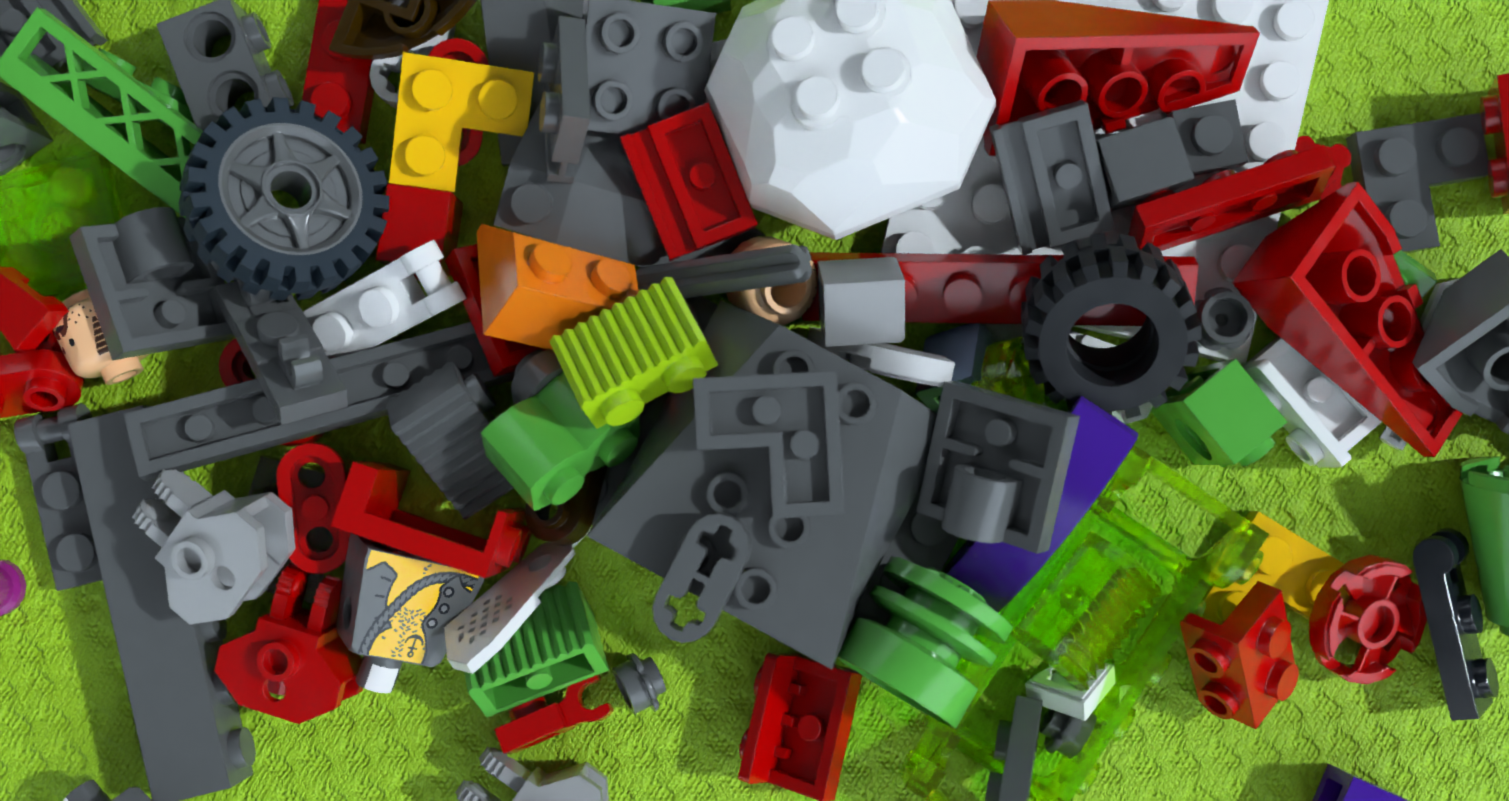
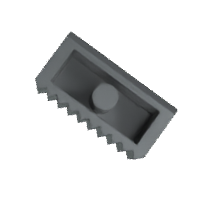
[386,361,514,520]

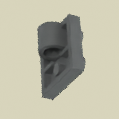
[582,0,716,135]
[69,207,235,361]
[916,381,1080,554]

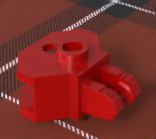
[214,563,363,724]

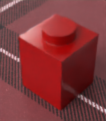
[376,183,464,283]

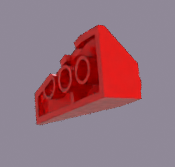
[976,0,1260,156]

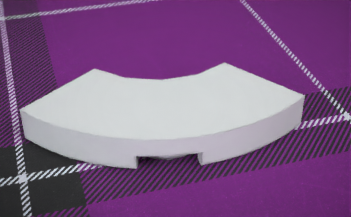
[807,327,955,388]

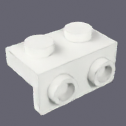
[1242,336,1381,468]

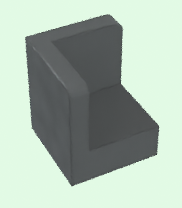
[1096,117,1195,211]

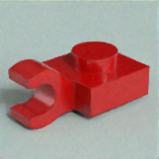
[494,674,614,754]

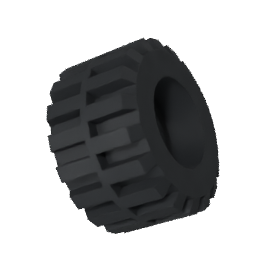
[1021,233,1202,419]

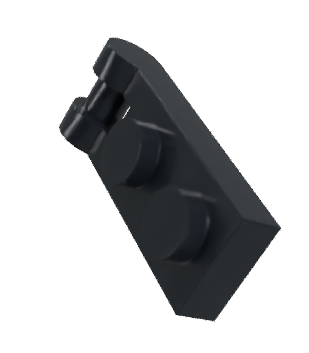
[1413,528,1499,721]

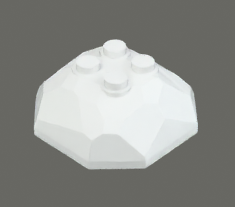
[704,0,996,240]

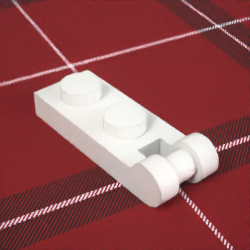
[303,240,467,359]

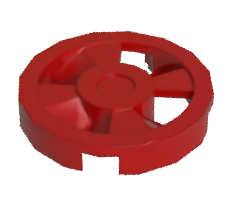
[1309,555,1427,684]

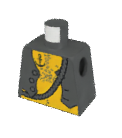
[336,533,485,693]

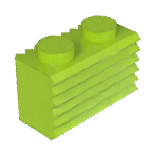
[549,277,718,429]

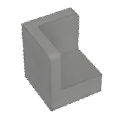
[818,257,905,347]

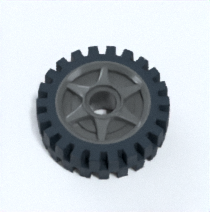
[179,97,389,300]

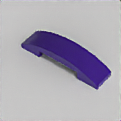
[942,395,1138,613]

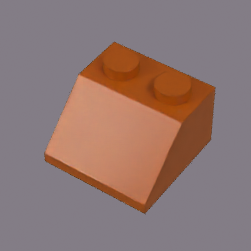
[477,224,638,350]

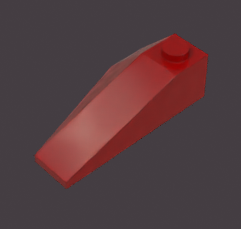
[1232,182,1463,457]

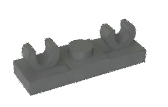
[215,279,348,425]

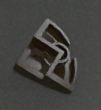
[329,0,477,60]

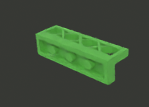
[0,7,203,219]

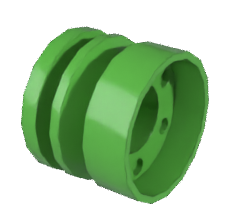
[837,556,1013,730]

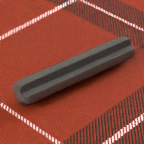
[636,244,812,298]

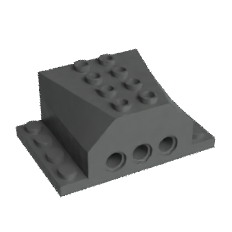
[556,296,959,669]

